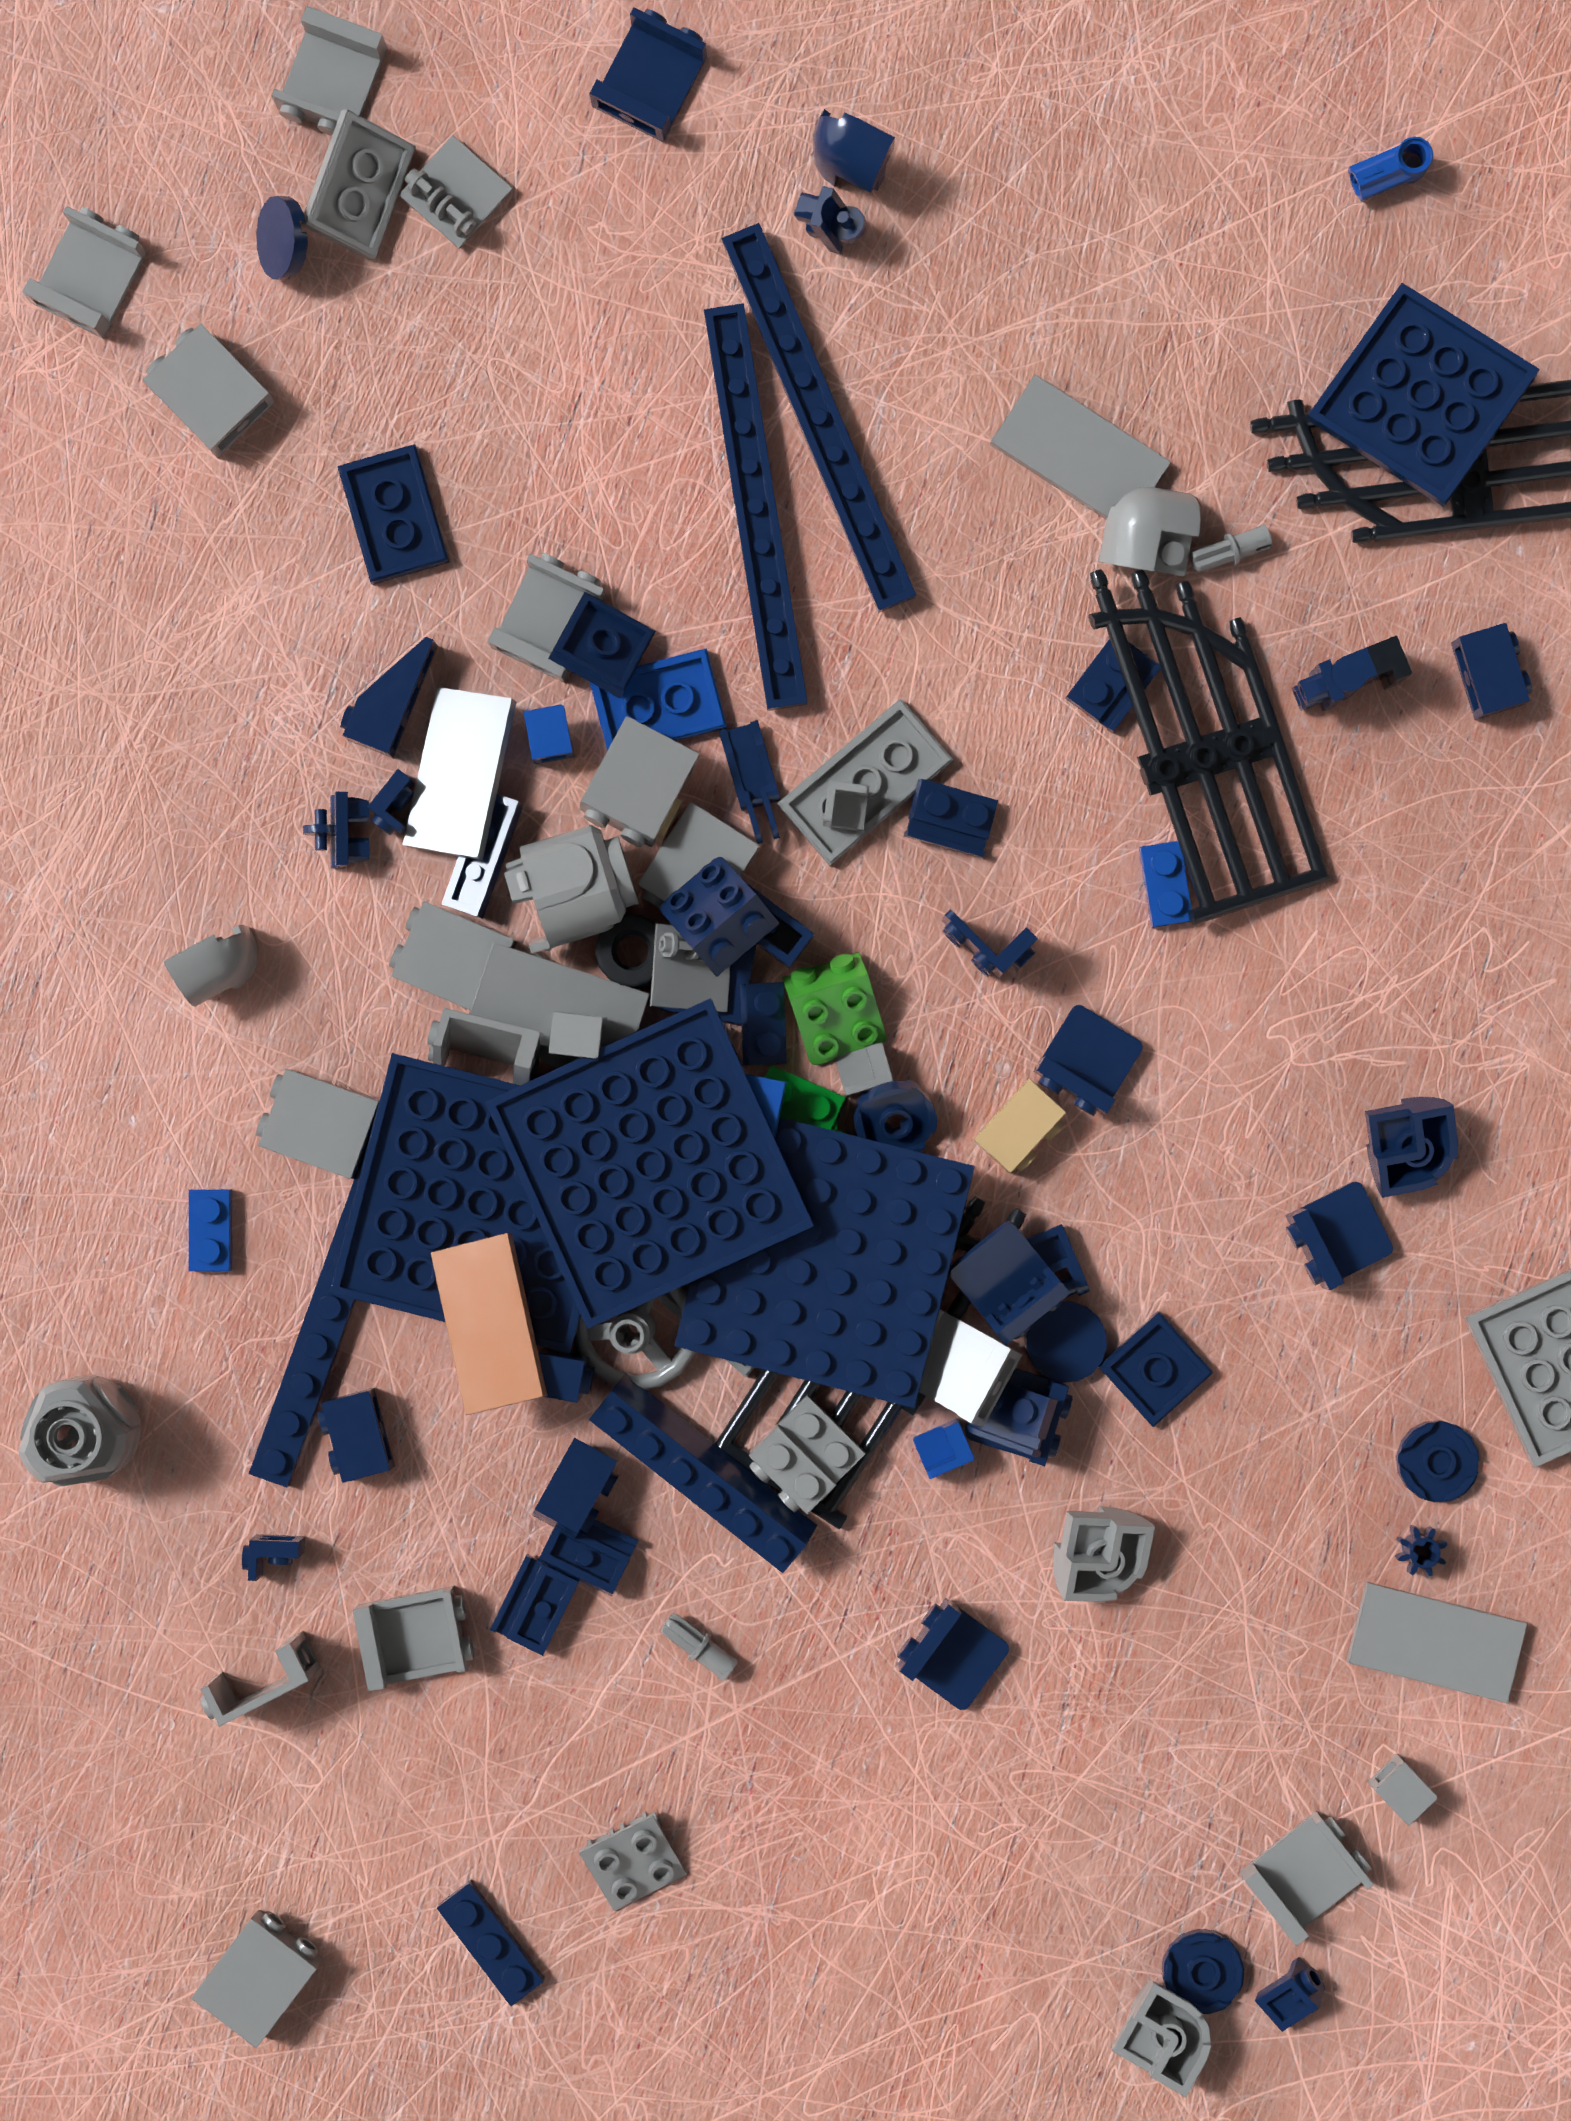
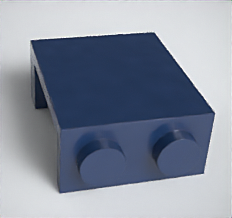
[589,7,707,143]

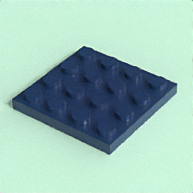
[1307,283,1540,507]

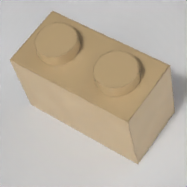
[972,1079,1066,1173]

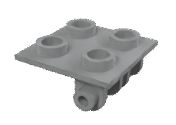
[399,135,513,249]
[650,924,730,1012]
[579,1811,687,1911]

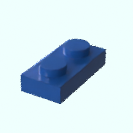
[1139,841,1192,928]
[189,1189,232,1271]

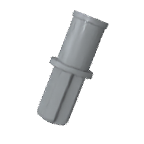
[1190,524,1272,572]
[661,1613,738,1681]

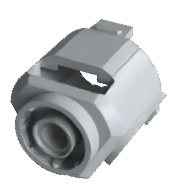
[504,825,639,953]
[18,1375,141,1487]

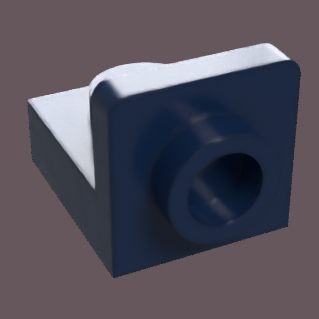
[367,769,415,836]
[242,1534,305,1581]
[1255,1957,1325,2032]

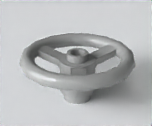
[574,1285,696,1389]

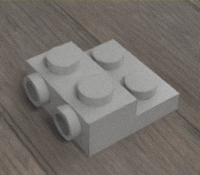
[749,1394,866,1514]

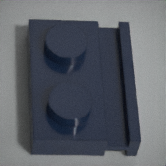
[1065,639,1161,733]
[903,779,998,858]
[964,1382,1058,1457]
[538,1520,638,1596]
[490,1554,579,1656]

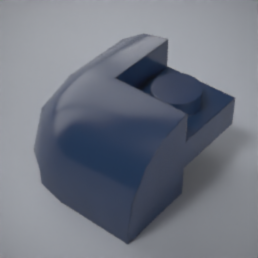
[813,109,895,193]
[1365,1097,1458,1198]

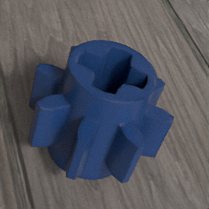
[1395,1525,1447,1577]

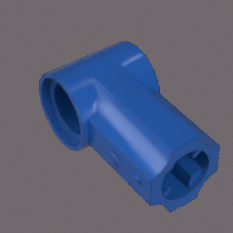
[1348,136,1433,202]

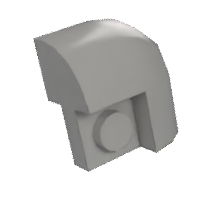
[1098,487,1201,576]
[163,925,259,1007]
[1053,1506,1155,1602]
[1111,1980,1211,2097]

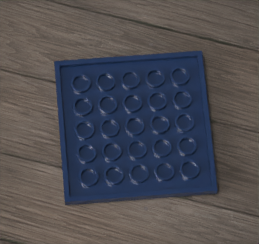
[485,998,815,1329]
[330,1053,581,1354]
[674,1117,975,1408]

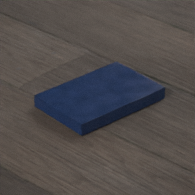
[337,444,450,585]

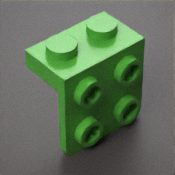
[782,952,887,1065]

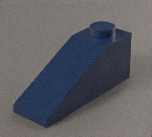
[340,637,438,758]

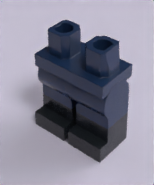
[1292,635,1412,711]

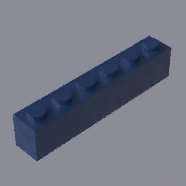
[589,1373,818,1573]

